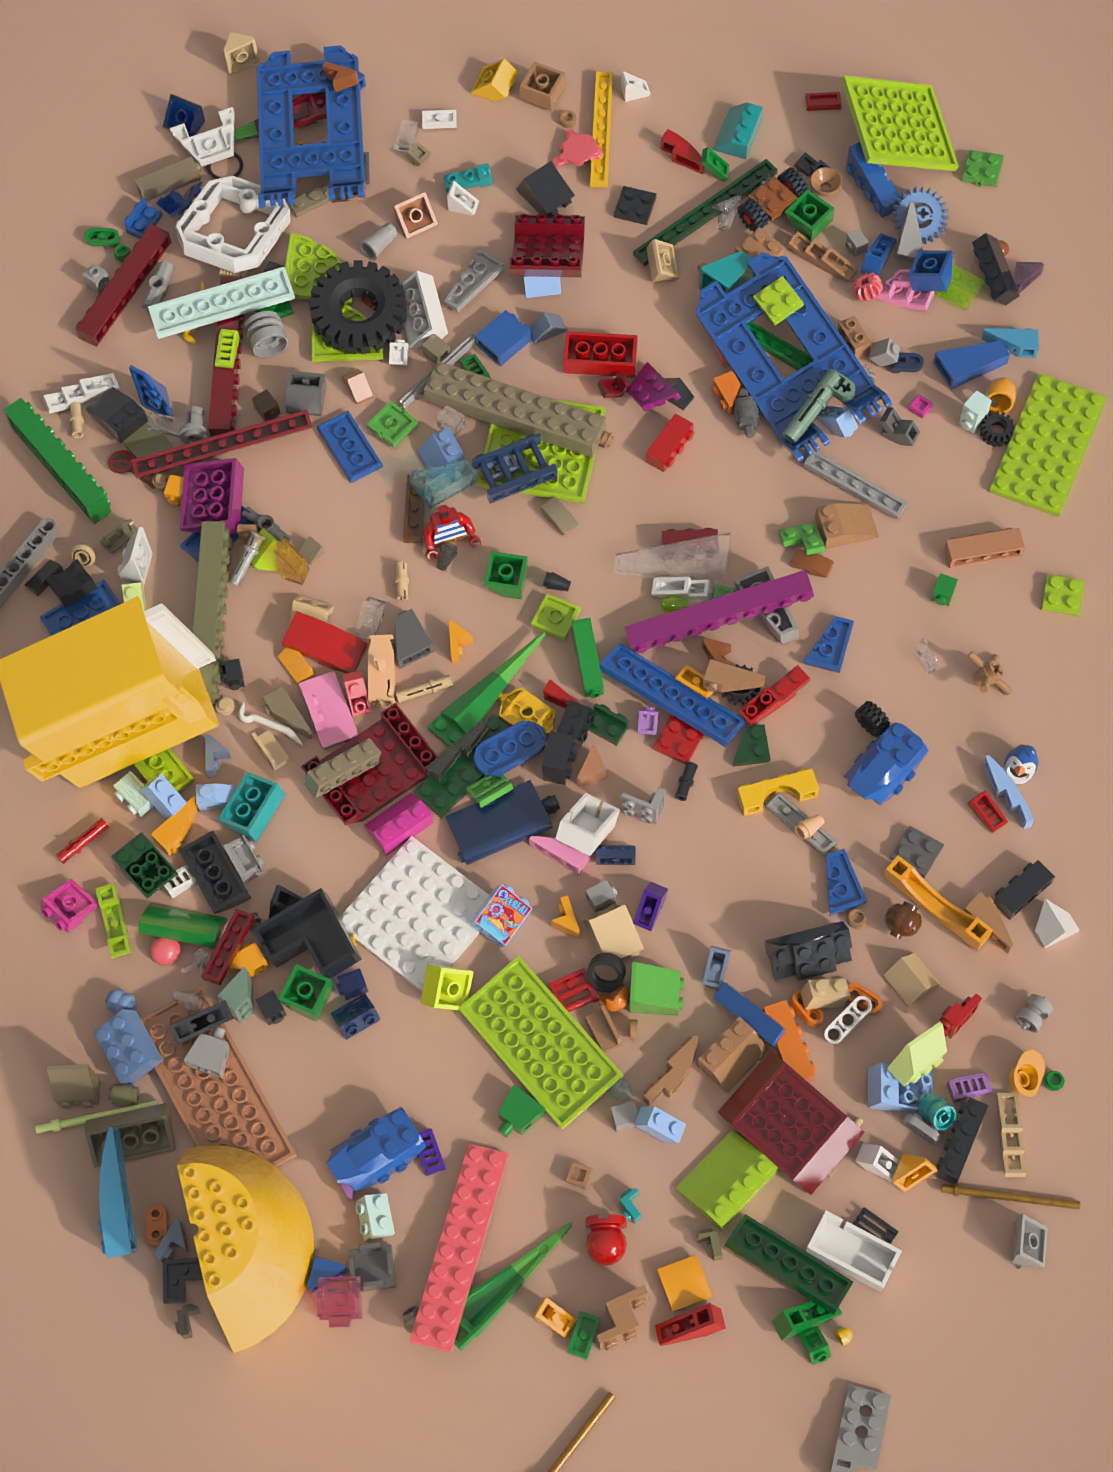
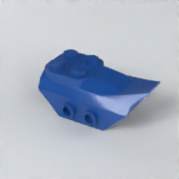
[843,722,928,805]
[326,1106,426,1191]

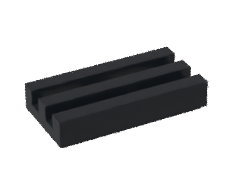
[852,1207,899,1244]

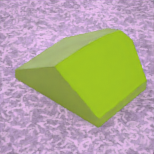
[251,528,292,571]

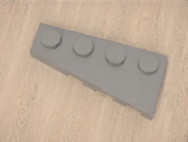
[444,248,505,313]

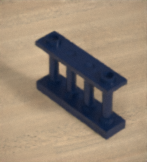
[472,433,557,504]

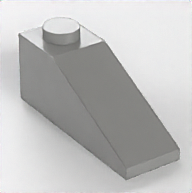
[894,202,923,262]

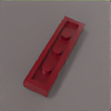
[201,909,255,986]

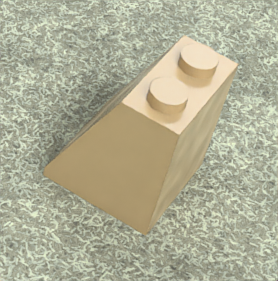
[583,903,644,959]

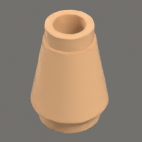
[795,814,824,840]

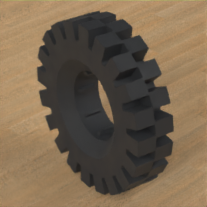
[309,260,407,354]

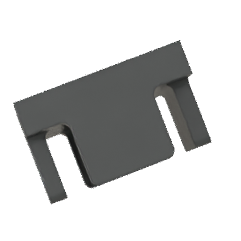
[349,1242,396,1293]

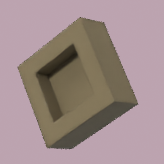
[406,142,430,167]

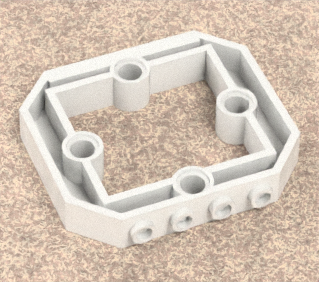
[175,176,290,273]

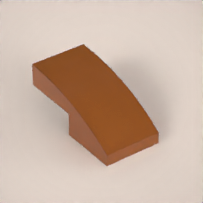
[790,548,834,578]

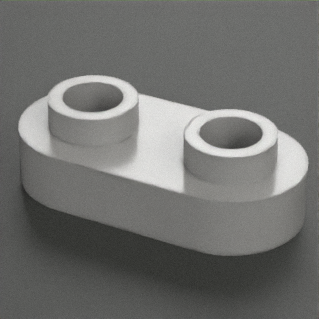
[902,1113,942,1145]

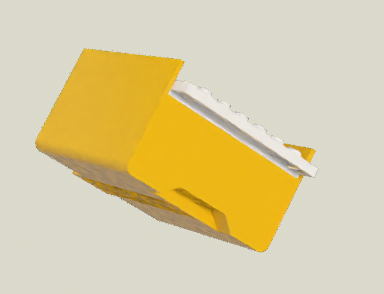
[0,597,219,788]

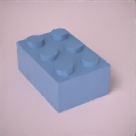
[93,1009,163,1084]

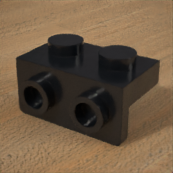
[556,700,596,746]

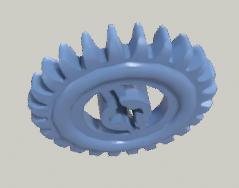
[892,186,949,244]

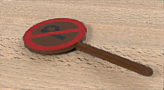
[108,450,155,489]

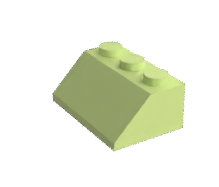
[887,1022,947,1086]

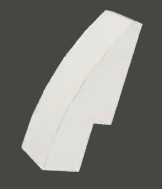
[651,577,713,603]

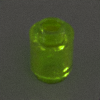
[661,594,689,613]

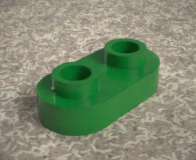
[84,228,120,247]

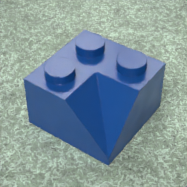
[908,250,953,292]

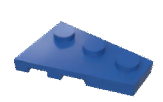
[803,616,854,673]
[826,849,867,916]

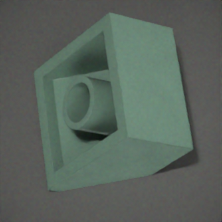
[217,967,254,1023]

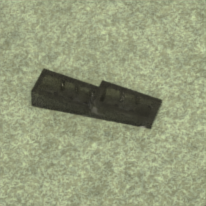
[425,718,489,783]

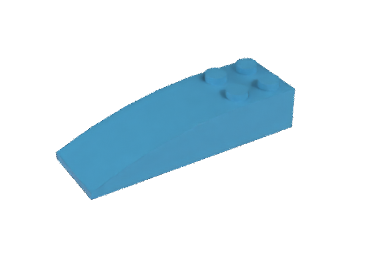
[98,1127,138,1258]

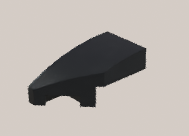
[794,152,831,176]

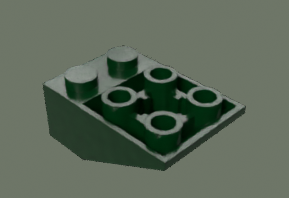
[111,832,178,899]

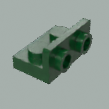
[588,703,629,746]

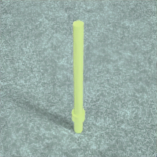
[35,1100,158,1134]

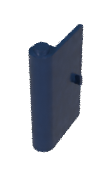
[445,780,553,865]

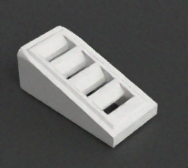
[164,865,197,899]

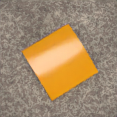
[657,1254,712,1312]

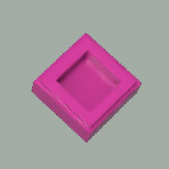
[908,394,933,419]

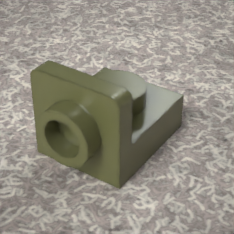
[697,1229,723,1261]

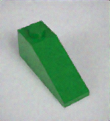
[772,1301,842,1341]

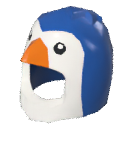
[1003,744,1039,784]

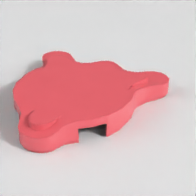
[553,129,603,167]

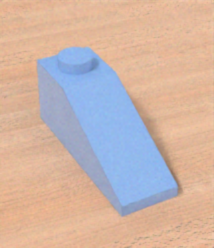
[196,783,238,811]

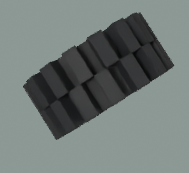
[980,411,1015,447]
[855,701,890,737]

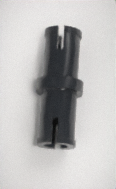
[675,762,698,801]

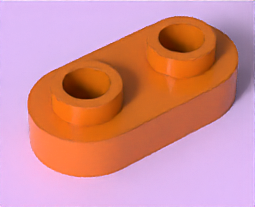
[847,983,882,1015]
[790,990,824,1027]
[146,1204,168,1247]

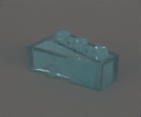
[409,460,478,509]

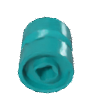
[918,1094,957,1130]

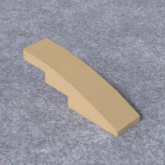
[997,1093,1026,1177]

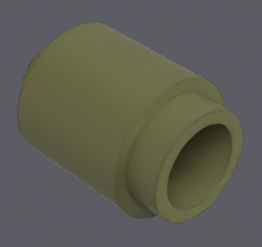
[108,1084,139,1105]

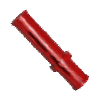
[55,818,109,864]

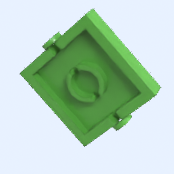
[962,150,1004,187]
[367,401,418,448]

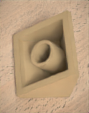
[223,32,259,75]
[646,239,679,282]
[883,953,940,1007]

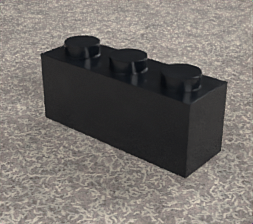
[994,860,1055,920]

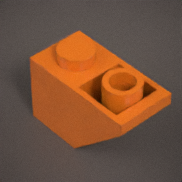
[711,370,741,416]

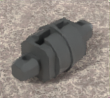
[734,389,759,438]

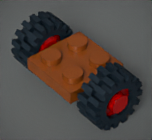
[737,167,809,232]

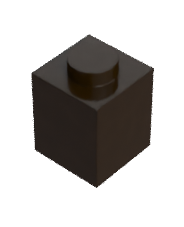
[252,389,281,422]

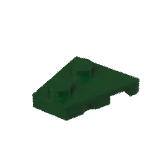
[733,724,771,767]

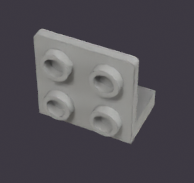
[620,787,666,824]

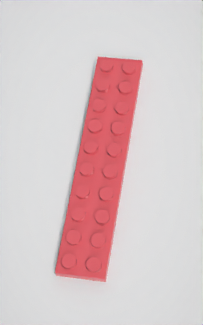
[410,1144,508,1353]

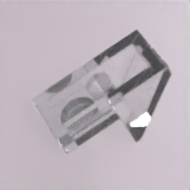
[712,195,741,232]

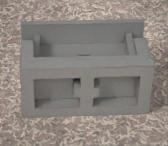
[223,835,265,884]

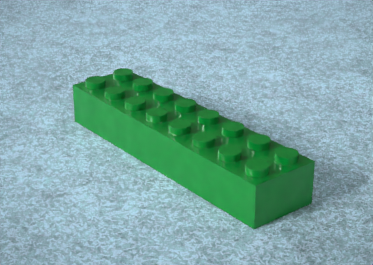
[3,398,112,524]

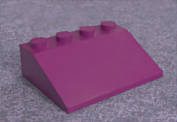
[179,458,244,534]

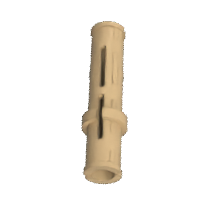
[395,674,453,703]

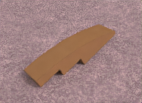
[787,231,858,282]

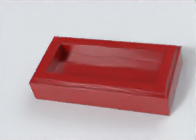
[805,92,841,111]

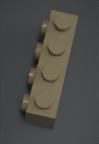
[304,738,381,799]

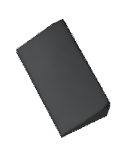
[24,560,64,596]

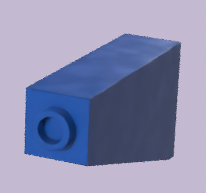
[933,341,1010,390]

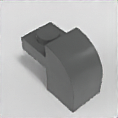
[880,407,920,446]

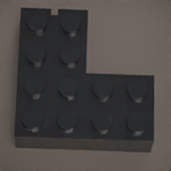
[253,888,362,978]

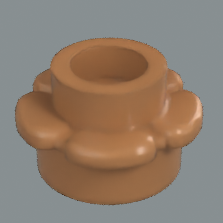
[599,431,614,448]

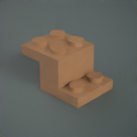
[596,1285,648,1351]

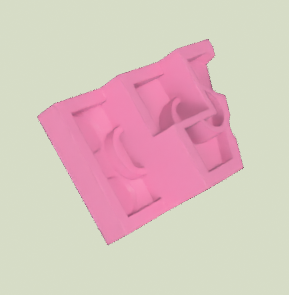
[876,269,935,311]

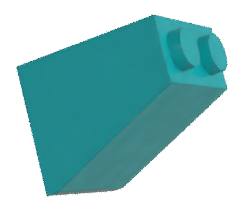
[699,251,754,294]

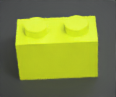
[420,963,474,1010]

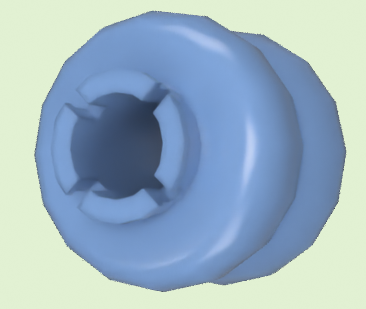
[105,988,136,1014]

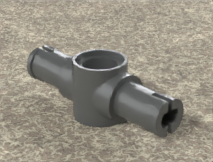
[242,507,292,546]

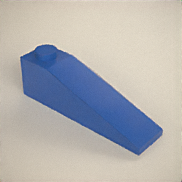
[129,365,174,421]

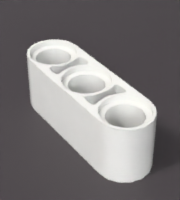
[824,996,872,1044]

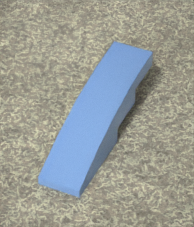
[983,755,1034,829]

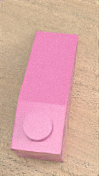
[529,836,591,875]

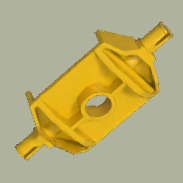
[498,688,556,737]

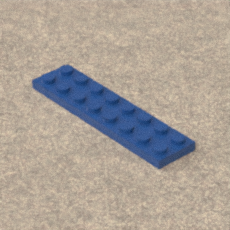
[599,643,746,747]

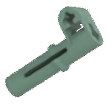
[781,368,855,444]

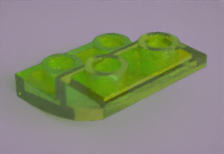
[935,265,985,310]

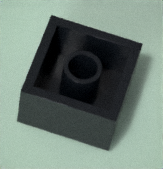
[542,731,577,785]

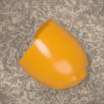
[985,377,1016,414]

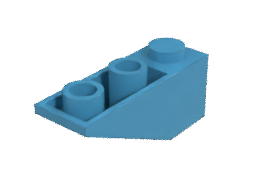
[982,327,1039,358]

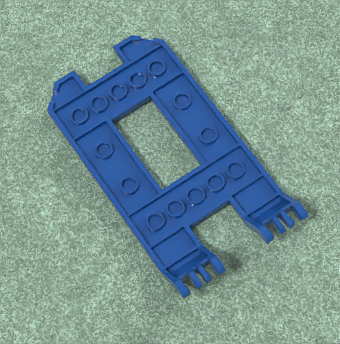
[257,45,366,208]
[696,252,893,462]

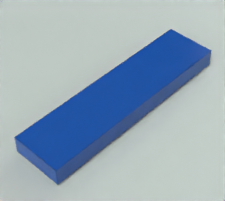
[713,982,786,1046]

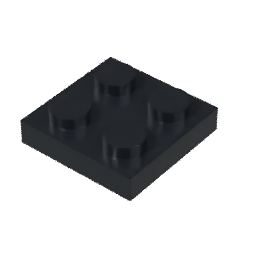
[614,186,657,225]

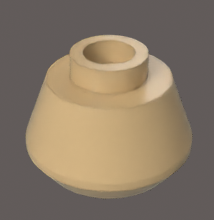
[71,543,95,567]

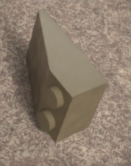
[47,1064,100,1109]

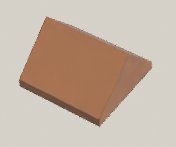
[393,192,438,238]

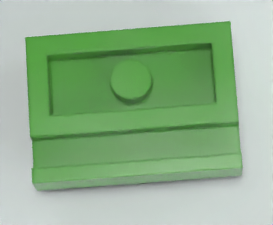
[465,774,514,808]

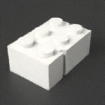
[555,793,620,856]

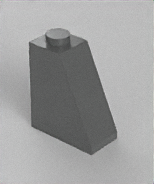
[395,609,434,669]

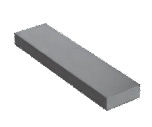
[766,792,838,857]

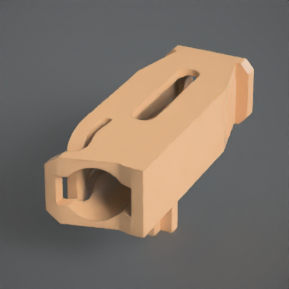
[368,634,396,708]

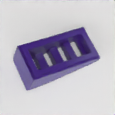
[418,1128,446,1176]

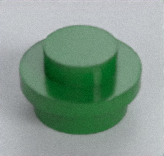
[114,245,131,262]
[1044,1071,1065,1091]

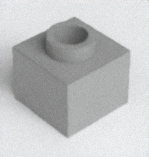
[845,229,869,257]

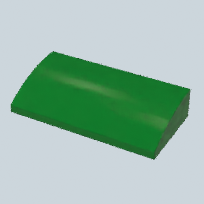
[138,903,227,948]

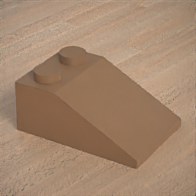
[815,503,879,549]

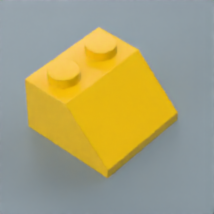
[470,59,518,102]

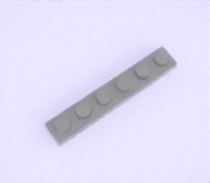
[803,450,908,520]

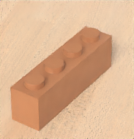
[944,528,1025,568]

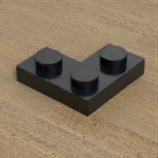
[163,1258,203,1304]

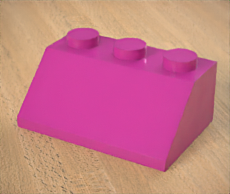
[364,793,434,855]

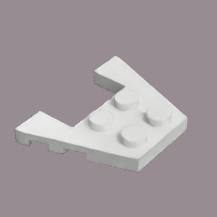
[170,107,235,167]

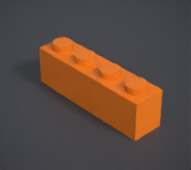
[763,1000,816,1082]

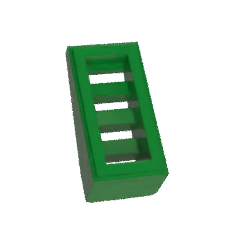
[459,354,491,379]

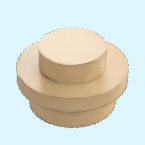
[152,472,169,490]
[215,697,235,716]

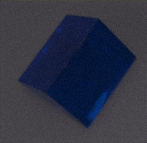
[163,94,205,137]

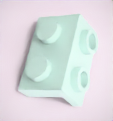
[356,1193,395,1241]

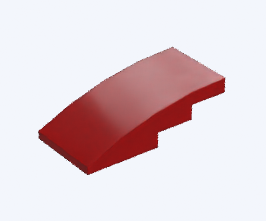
[281,611,368,674]

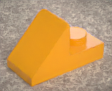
[449,621,473,663]
[551,895,580,938]
[534,1297,576,1338]

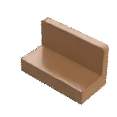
[585,1004,621,1053]

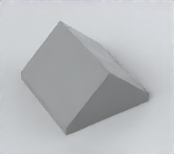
[1012,1214,1048,1268]

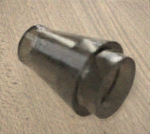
[436,542,458,571]

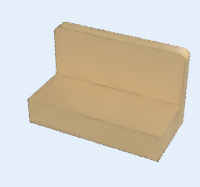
[290,595,334,623]
[251,730,290,771]

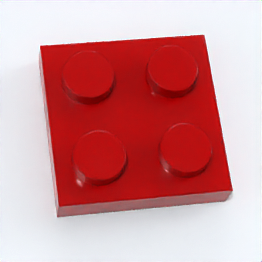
[653,715,704,765]

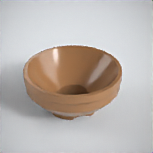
[810,167,842,197]

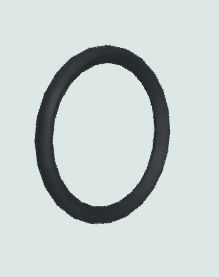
[207,152,243,179]

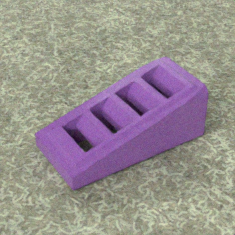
[947,1072,993,1103]

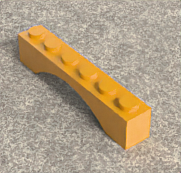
[884,855,993,951]

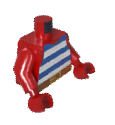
[423,505,481,561]

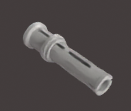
[229,530,266,586]

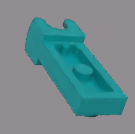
[443,163,493,193]

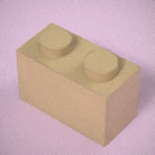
[800,978,850,1009]

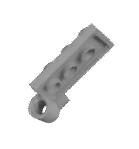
[830,1384,891,1472]

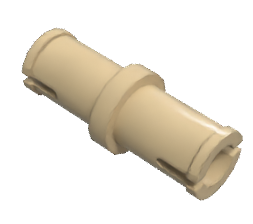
[69,402,84,438]
[395,562,409,601]

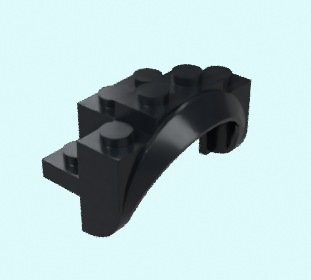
[765,921,853,981]

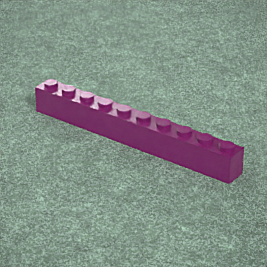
[625,570,814,653]

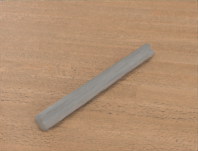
[398,334,476,408]

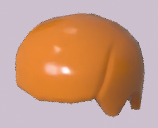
[599,984,630,1012]

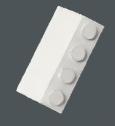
[402,271,448,349]

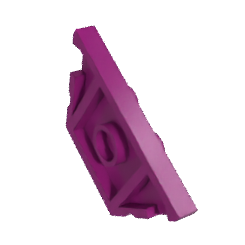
[626,362,681,411]

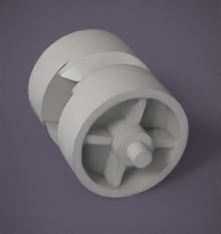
[1015,994,1053,1033]

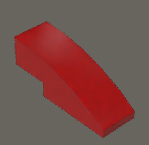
[661,129,704,174]

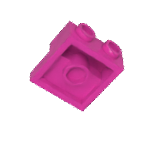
[41,879,98,933]

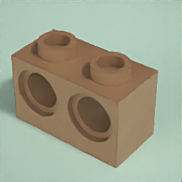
[838,315,872,359]

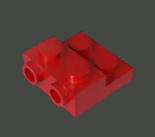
[939,994,982,1039]

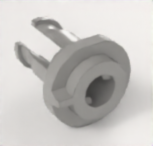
[179,406,208,444]

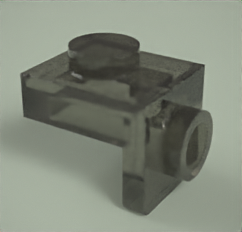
[175,1304,201,1339]

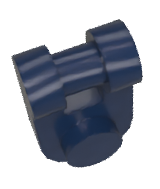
[891,353,924,374]

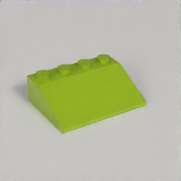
[675,1130,778,1232]

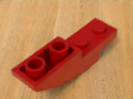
[738,665,811,725]

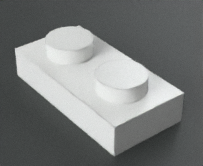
[422,110,457,129]

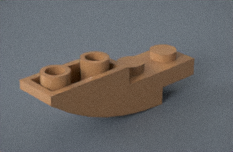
[644,1035,699,1106]

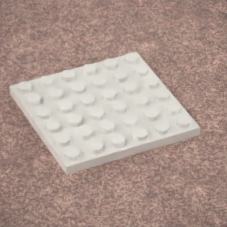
[340,836,490,992]

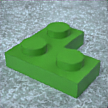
[779,522,825,555]

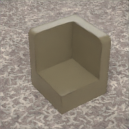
[422,334,450,364]

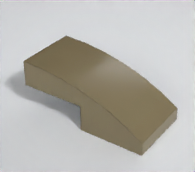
[540,496,578,536]

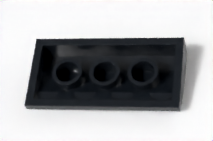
[179,830,251,914]

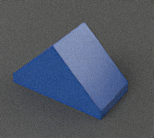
[307,1257,348,1293]

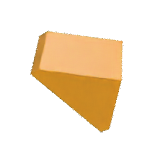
[892,1154,938,1192]

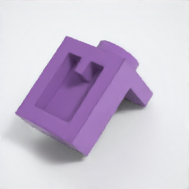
[638,707,659,735]

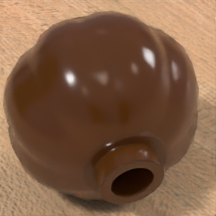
[885,901,922,939]

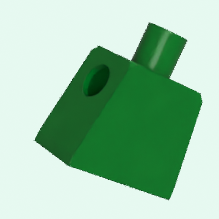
[497,1085,545,1138]

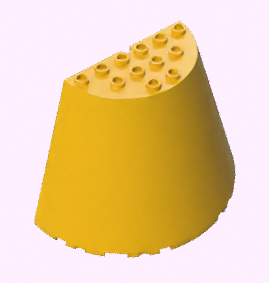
[177,1145,315,1353]

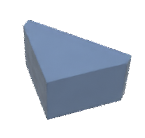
[529,312,567,344]

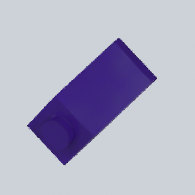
[633,881,668,931]

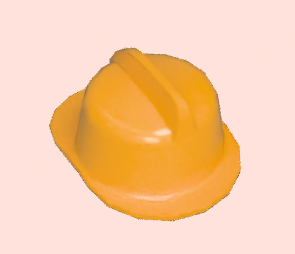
[1009,1050,1045,1097]

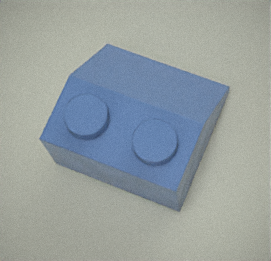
[417,427,466,480]

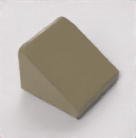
[297,536,324,565]

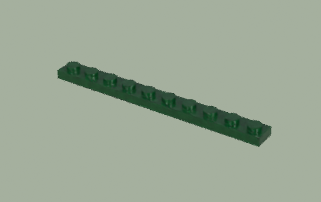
[633,159,778,266]

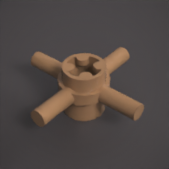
[967,651,1012,695]

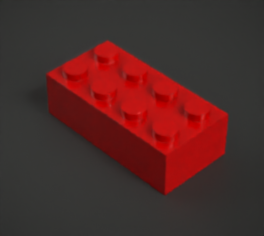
[563,331,638,377]

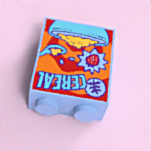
[469,884,533,948]

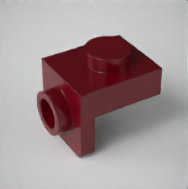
[597,372,629,398]

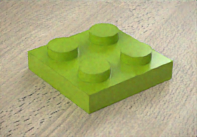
[753,276,804,326]
[1041,574,1085,616]
[531,593,581,641]

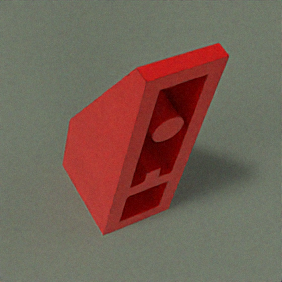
[655,1303,726,1346]

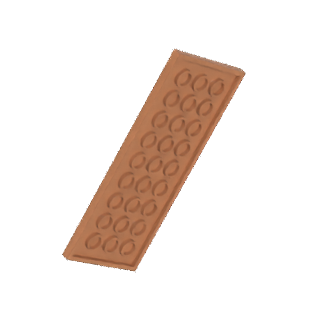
[141,985,297,1167]

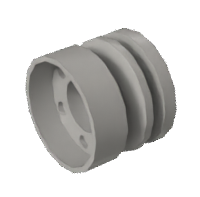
[244,311,289,358]

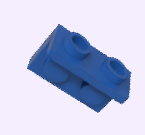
[124,198,163,239]

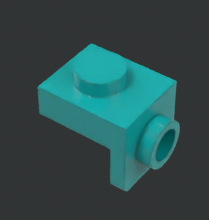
[620,1188,641,1224]

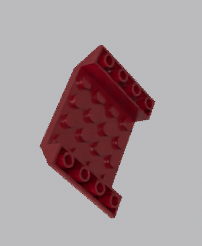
[509,214,585,278]
[301,703,440,825]
[718,1051,865,1195]

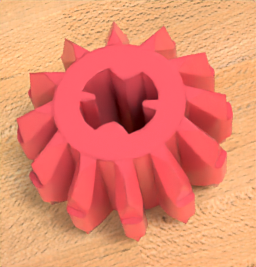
[852,272,883,302]

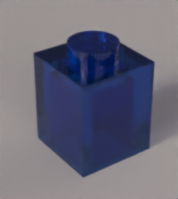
[336,968,368,1000]

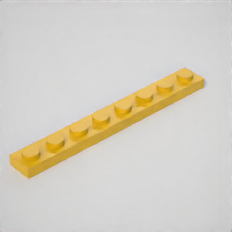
[590,71,613,188]

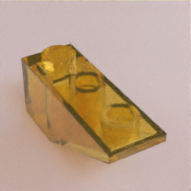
[274,537,310,585]

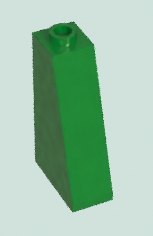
[572,618,604,698]

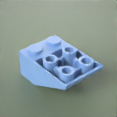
[868,1062,933,1112]

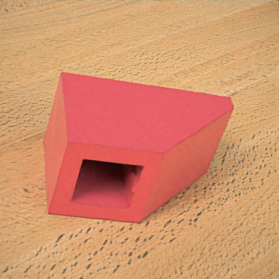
[343,670,371,717]

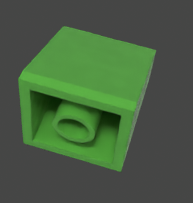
[630,962,684,1016]

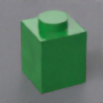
[931,573,958,606]

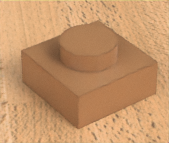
[566,1162,592,1189]

